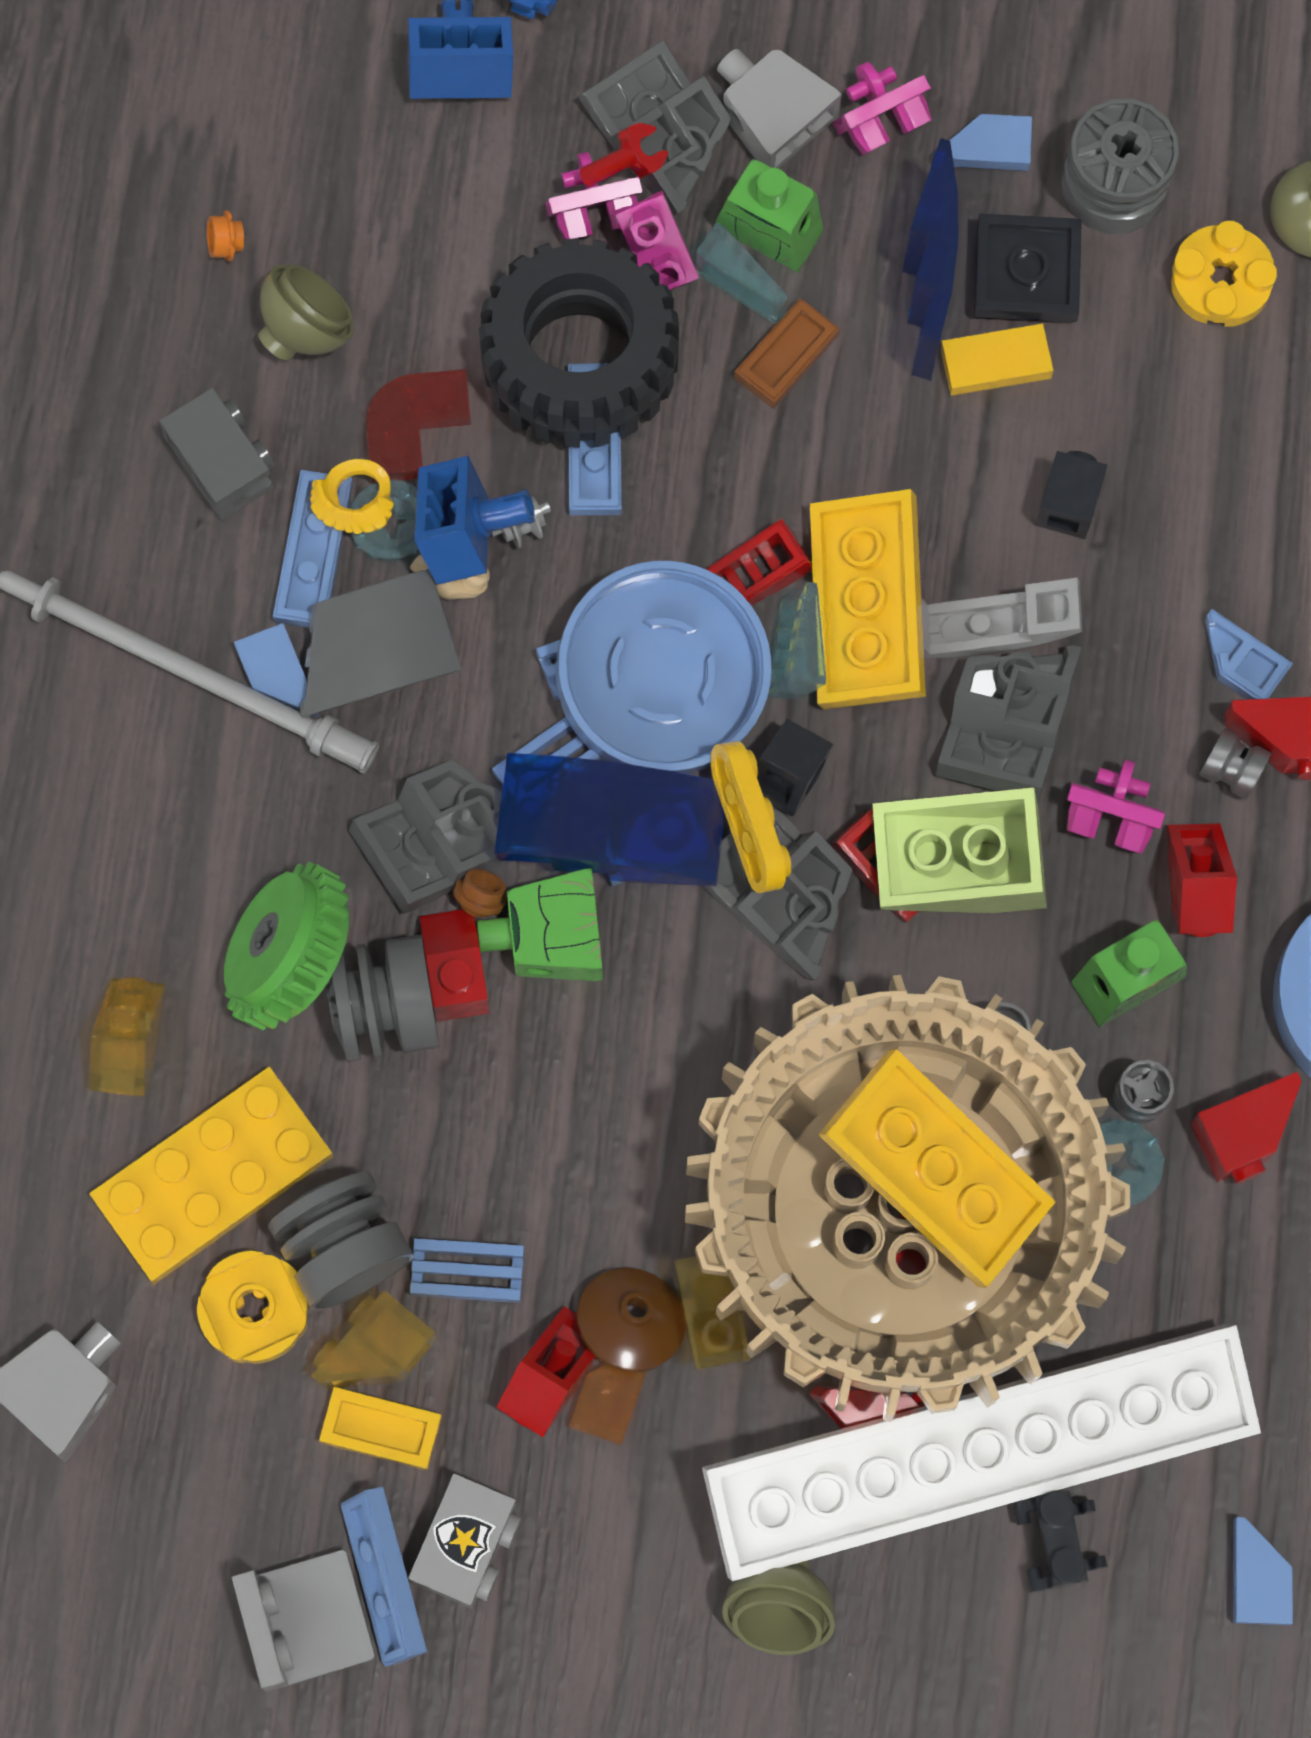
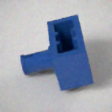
[408,0,513,99]
[415,456,535,585]

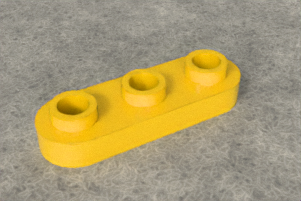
[710,741,791,893]

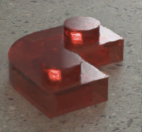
[366,369,471,483]

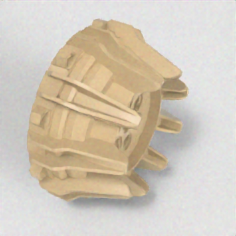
[685,975,1130,1422]

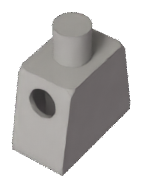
[717,49,842,168]
[0,1322,121,1462]

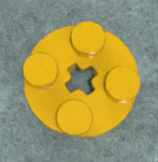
[1171,221,1277,327]
[197,1251,309,1364]

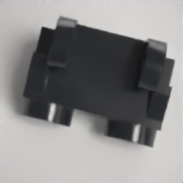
[1012,1490,1108,1593]

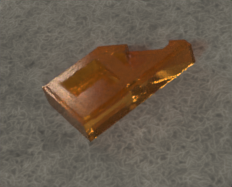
[569,1365,648,1447]

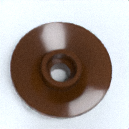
[576,1268,686,1372]

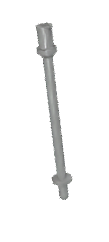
[0,570,379,774]

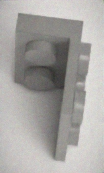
[232,1550,375,1692]

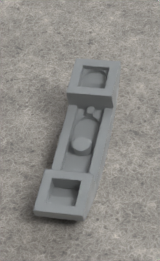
[921,578,1083,659]

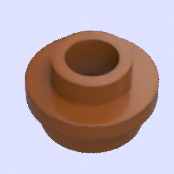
[453,869,507,918]

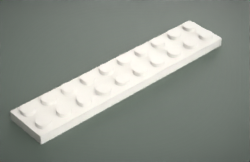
[702,1323,1261,1581]

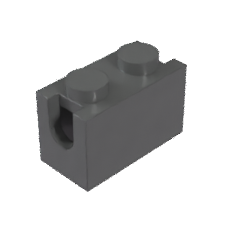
[159,388,275,521]

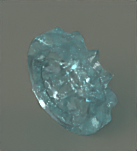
[351,480,419,563]
[1100,1118,1165,1206]

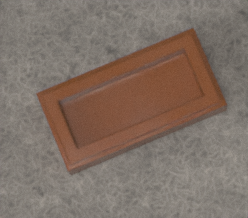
[734,298,840,409]

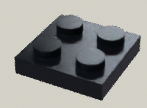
[974,213,1082,322]

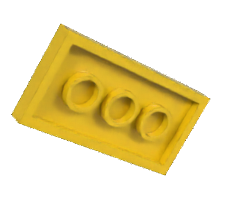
[810,489,926,710]
[818,1049,1056,1288]
[89,1066,334,1285]

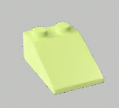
[873,787,1047,913]

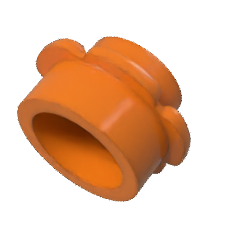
[206,210,244,262]

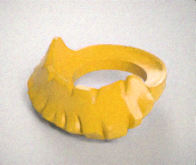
[310,459,394,534]

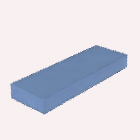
[568,363,622,515]
[273,470,353,628]
[341,1487,427,1667]

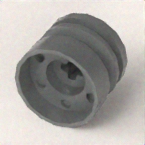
[1061,98,1179,234]
[326,934,440,1062]
[268,1171,414,1312]

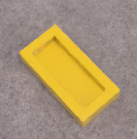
[940,323,1054,396]
[319,1387,442,1471]

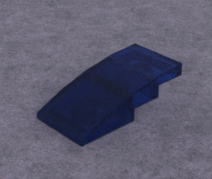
[902,138,958,381]
[494,753,725,886]

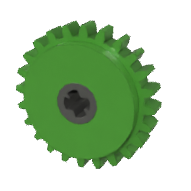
[224,862,349,1031]

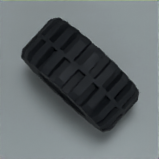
[479,238,679,448]

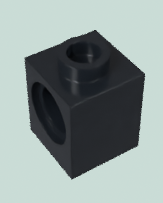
[1035,451,1107,539]
[757,719,833,817]

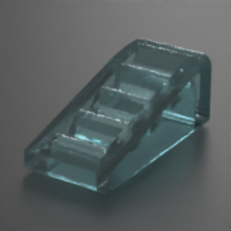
[695,223,788,325]
[768,582,826,700]

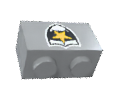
[408,1474,522,1609]

